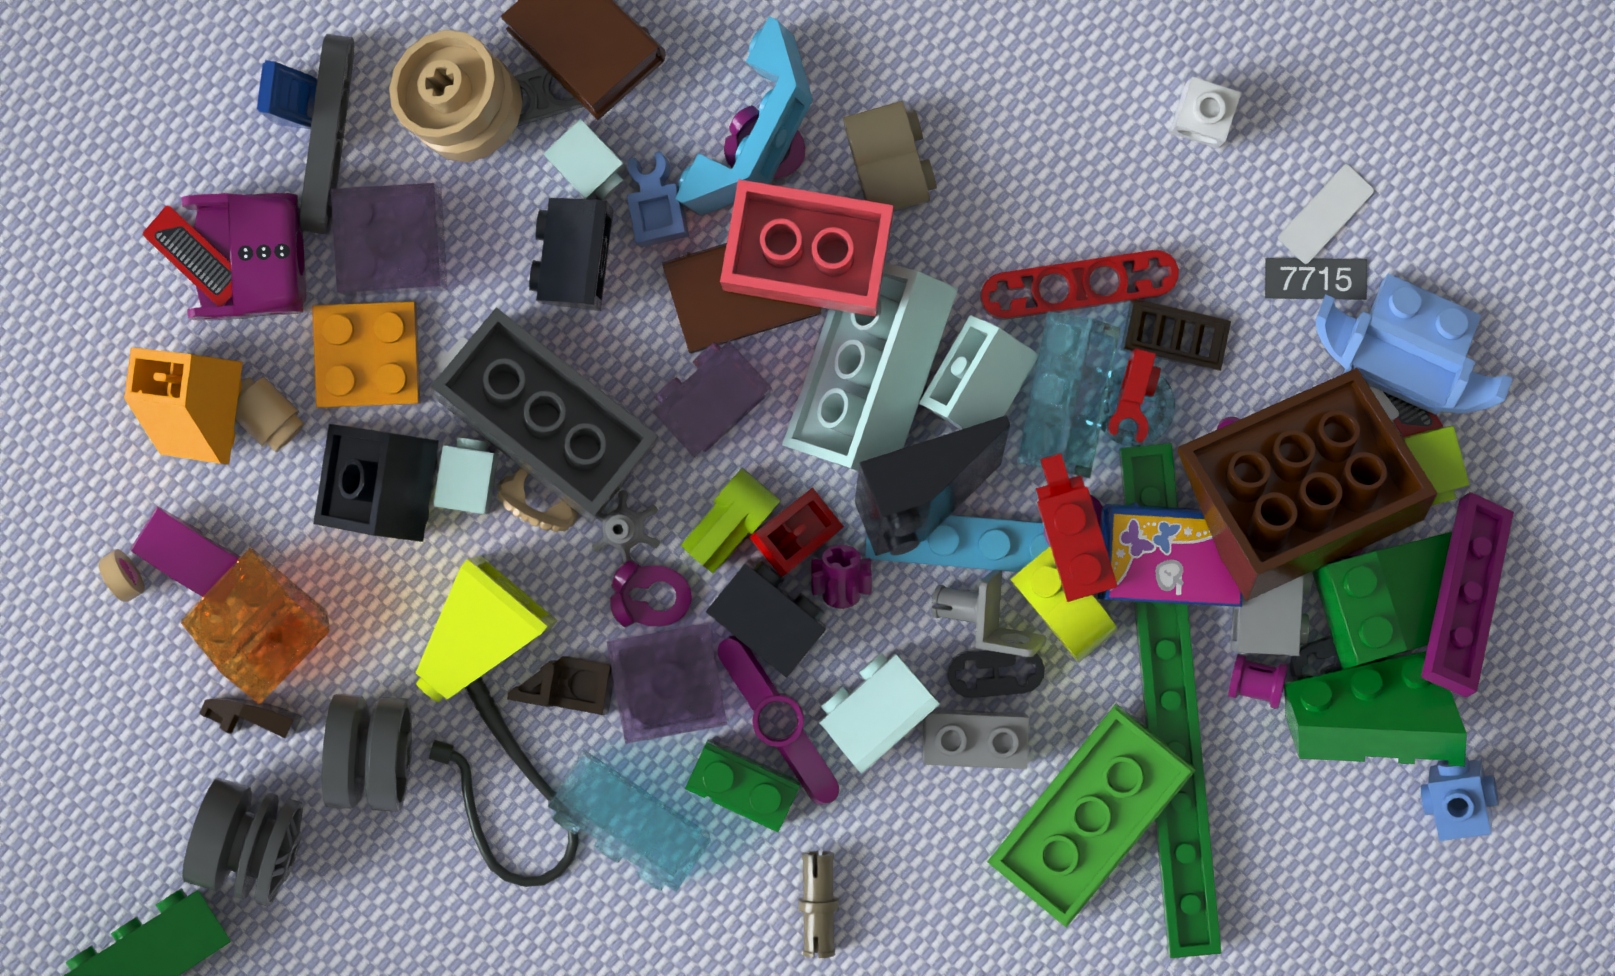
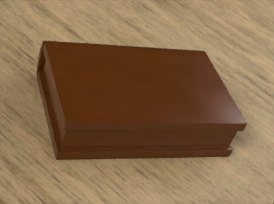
[501,0,666,120]
[662,243,821,354]

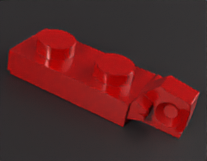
[1036,453,1118,602]

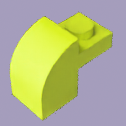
[1010,546,1118,663]

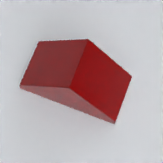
[749,487,844,578]

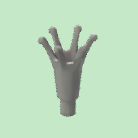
[592,490,660,564]

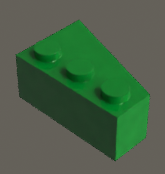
[1284,651,1467,767]
[64,888,231,976]

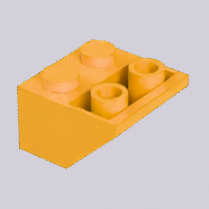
[124,347,243,465]

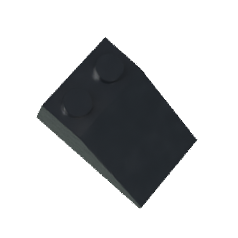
[855,415,1010,556]

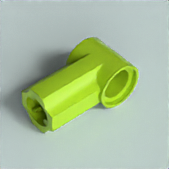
[680,467,781,574]

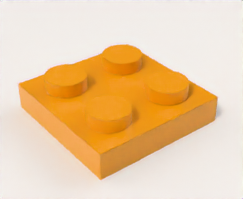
[312,301,421,408]

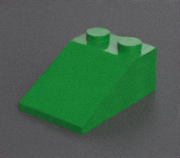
[1312,532,1452,670]

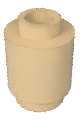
[235,377,305,452]

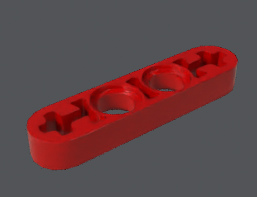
[980,250,1179,320]

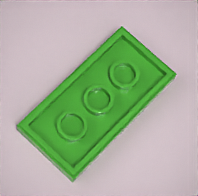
[987,703,1196,928]

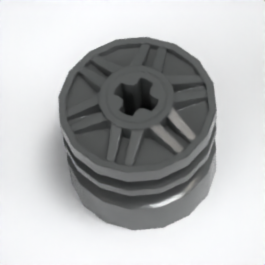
[182,777,303,907]

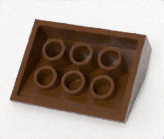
[1177,368,1438,601]

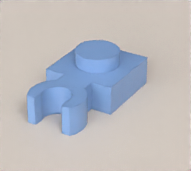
[627,151,689,248]

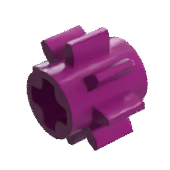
[811,545,872,609]

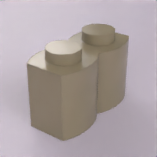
[843,101,937,212]

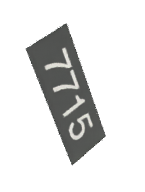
[1265,258,1367,300]

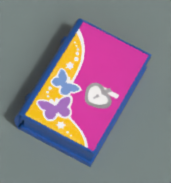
[1097,503,1243,607]

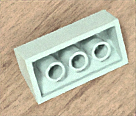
[782,263,958,472]

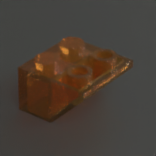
[181,547,330,705]

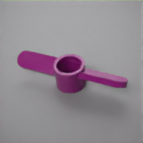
[717,636,839,805]

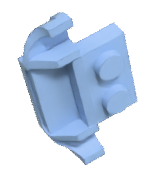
[1315,273,1513,415]

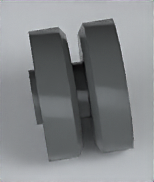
[322,694,412,812]

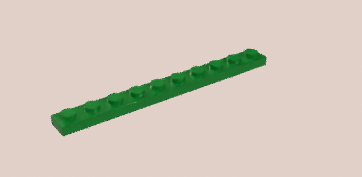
[1119,443,1222,958]

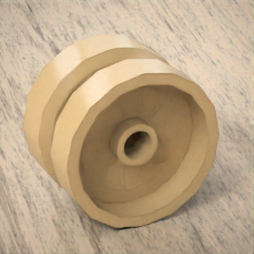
[389,30,523,162]

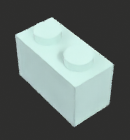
[919,315,1040,430]

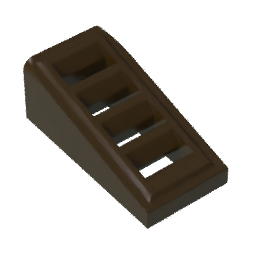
[1120,299,1231,371]

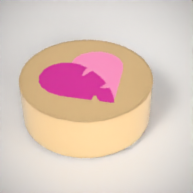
[99,549,145,602]

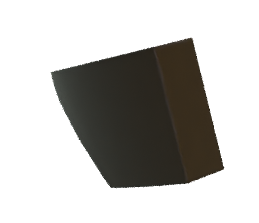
[507,656,617,715]
[199,698,302,738]

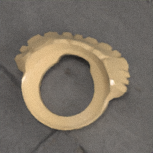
[497,467,579,532]

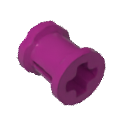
[1228,654,1288,709]

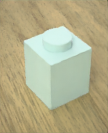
[543,119,626,200]
[433,437,499,514]

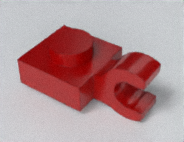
[1107,348,1161,443]

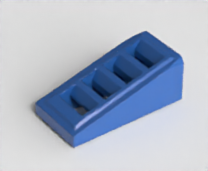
[257,60,317,129]

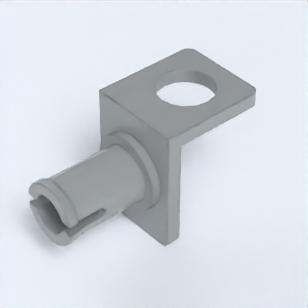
[931,569,1046,657]

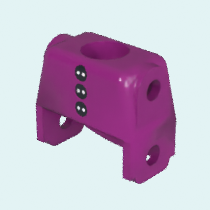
[182,193,306,321]

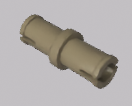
[798,851,839,958]

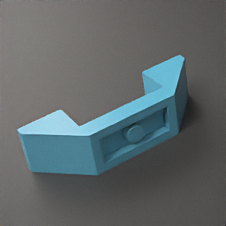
[675,16,813,216]

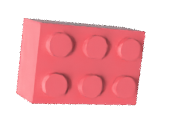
[720,179,893,317]

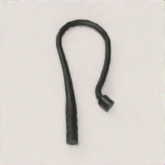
[429,677,579,887]

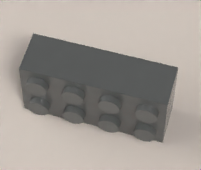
[430,307,659,524]

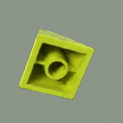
[416,555,558,703]

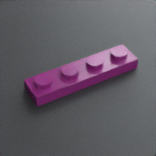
[1421,492,1514,698]

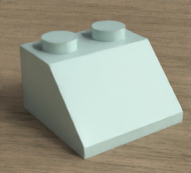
[819,652,940,774]

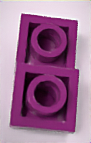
[130,506,250,608]

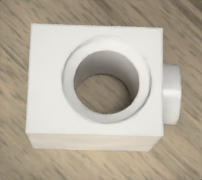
[1169,77,1241,149]

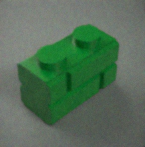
[685,738,800,832]

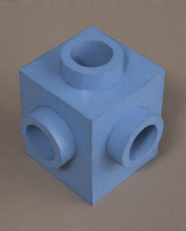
[1421,756,1499,841]

